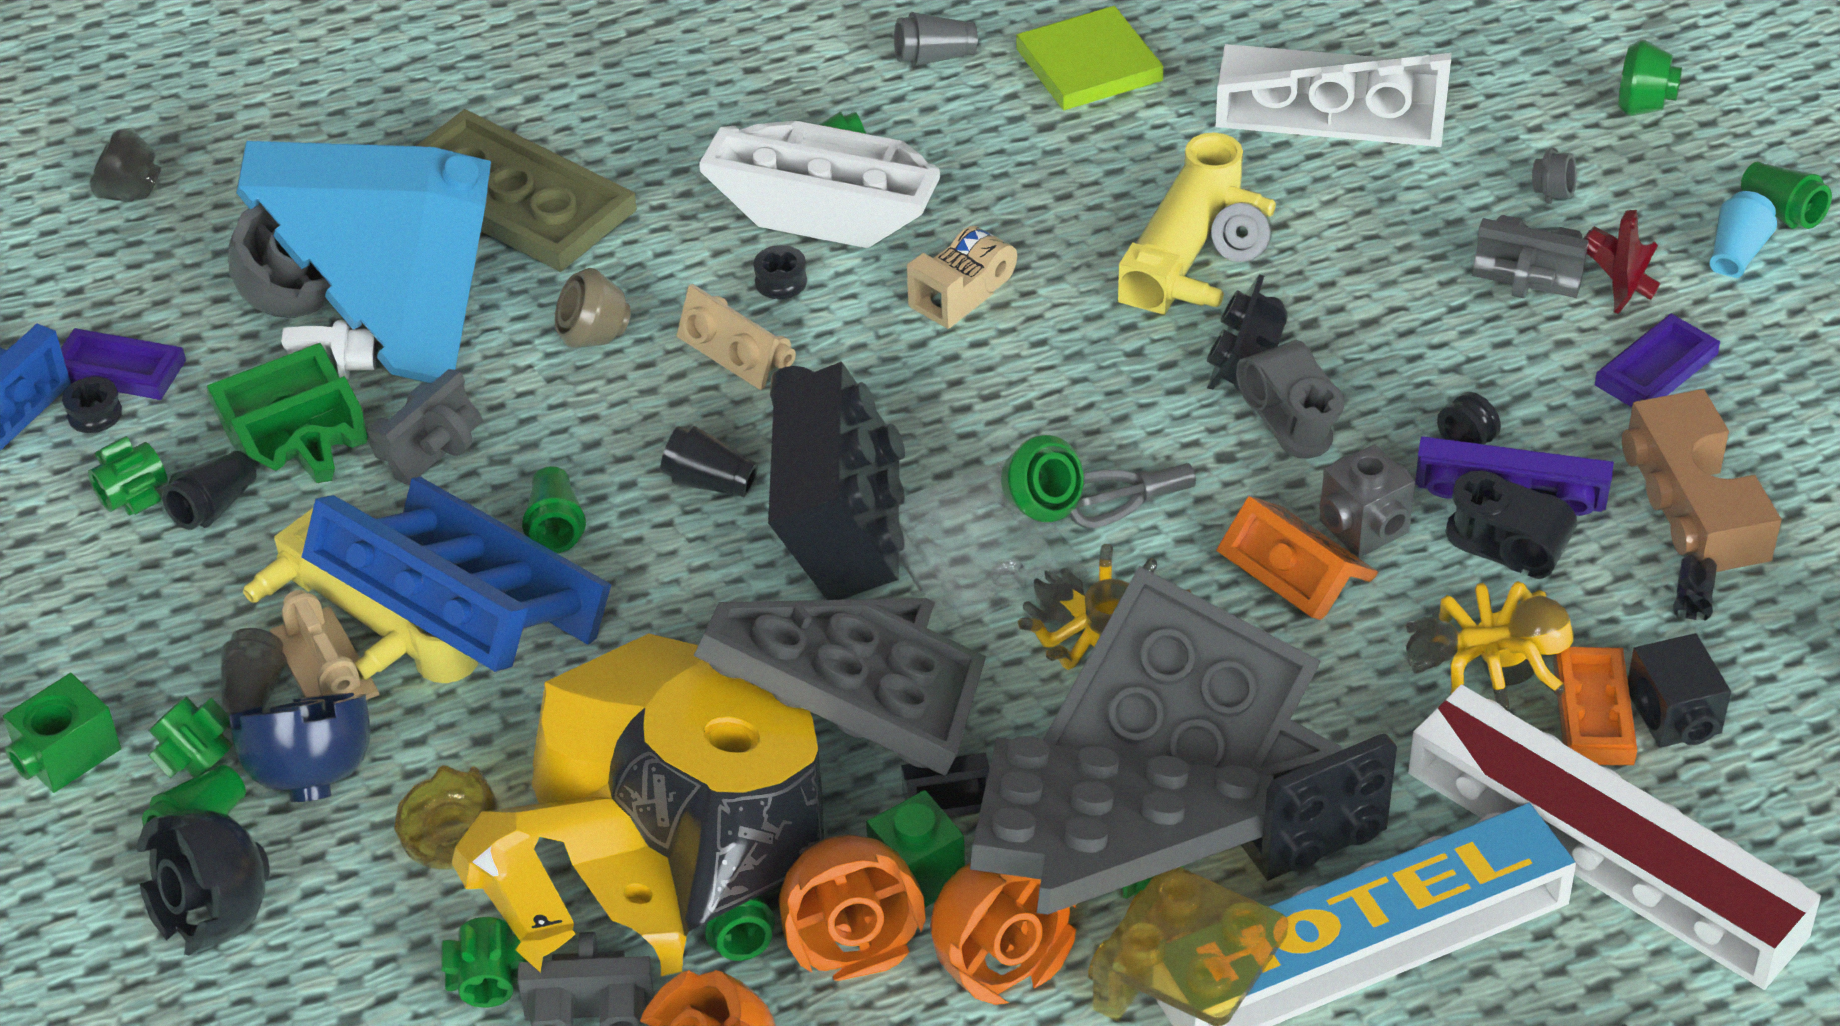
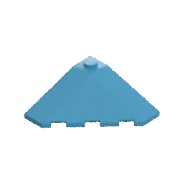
[236,141,491,383]

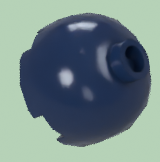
[229,693,370,802]

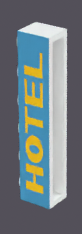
[1152,802,1576,1026]

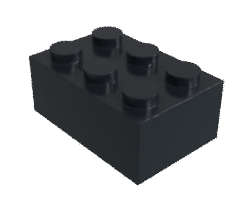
[768,362,905,600]

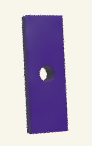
[1415,436,1614,516]

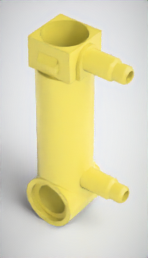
[1118,132,1276,315]
[243,508,479,683]

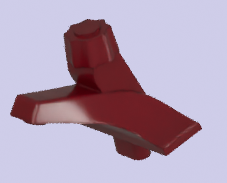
[1583,210,1660,314]

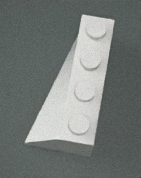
[1216,44,1452,147]

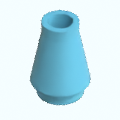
[1709,191,1777,278]

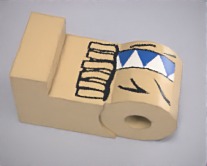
[907,226,1017,329]

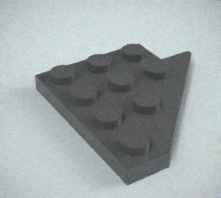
[694,598,986,776]

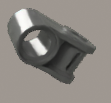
[1236,339,1344,459]

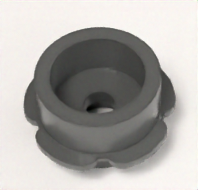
[1532,148,1577,204]

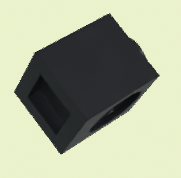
[1628,633,1731,748]

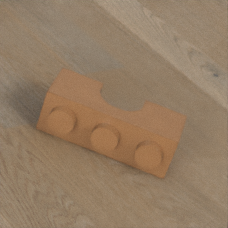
[1622,389,1782,572]

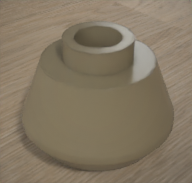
[555,268,630,348]

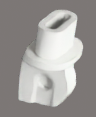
[281,319,378,379]

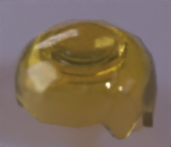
[394,765,499,870]

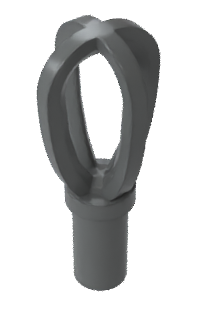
[1069,463,1196,528]

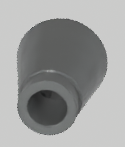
[894,12,978,67]

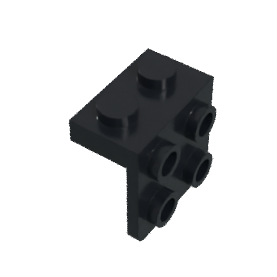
[1241,734,1397,881]

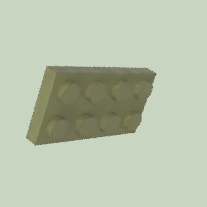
[416,109,637,272]

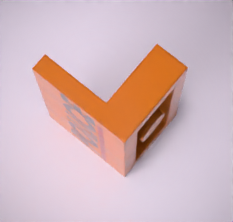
[1216,496,1378,620]

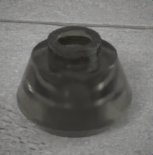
[89,128,162,202]

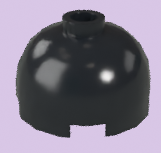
[137,809,270,956]

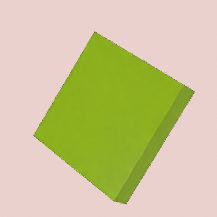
[1016,5,1163,111]

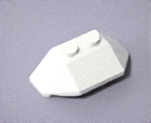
[699,121,940,248]

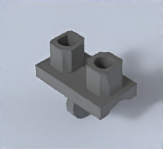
[1472,215,1589,299]
[366,369,483,485]
[518,932,655,1026]

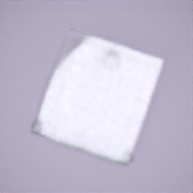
[899,459,1089,632]

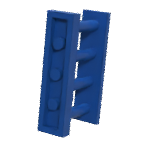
[301,476,612,672]

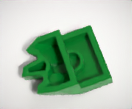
[207,343,368,483]

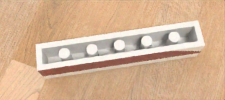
[1408,684,1821,990]

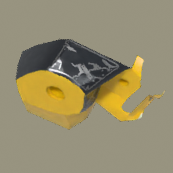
[452,633,824,976]

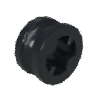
[753,245,807,299]
[62,376,122,433]
[1437,391,1501,445]

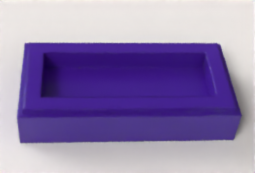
[1594,313,1721,407]
[61,328,186,400]

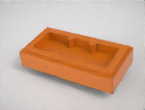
[1553,647,1637,765]

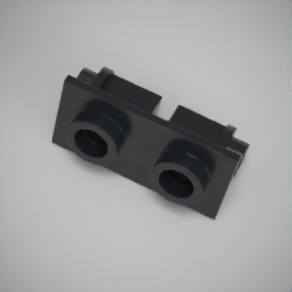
[1207,274,1288,392]

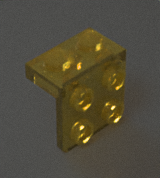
[1088,867,1288,1026]

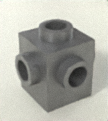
[1319,444,1415,558]

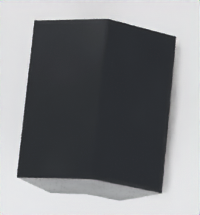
[901,752,990,819]

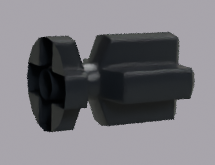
[1673,555,1717,621]

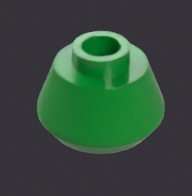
[1618,40,1682,116]
[1001,435,1084,522]

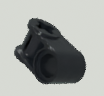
[1445,471,1577,579]

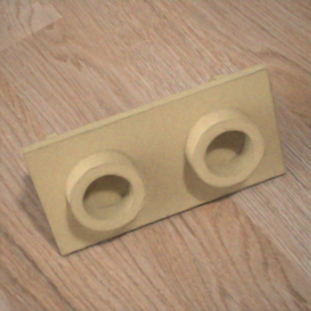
[676,284,796,390]
[269,590,379,700]

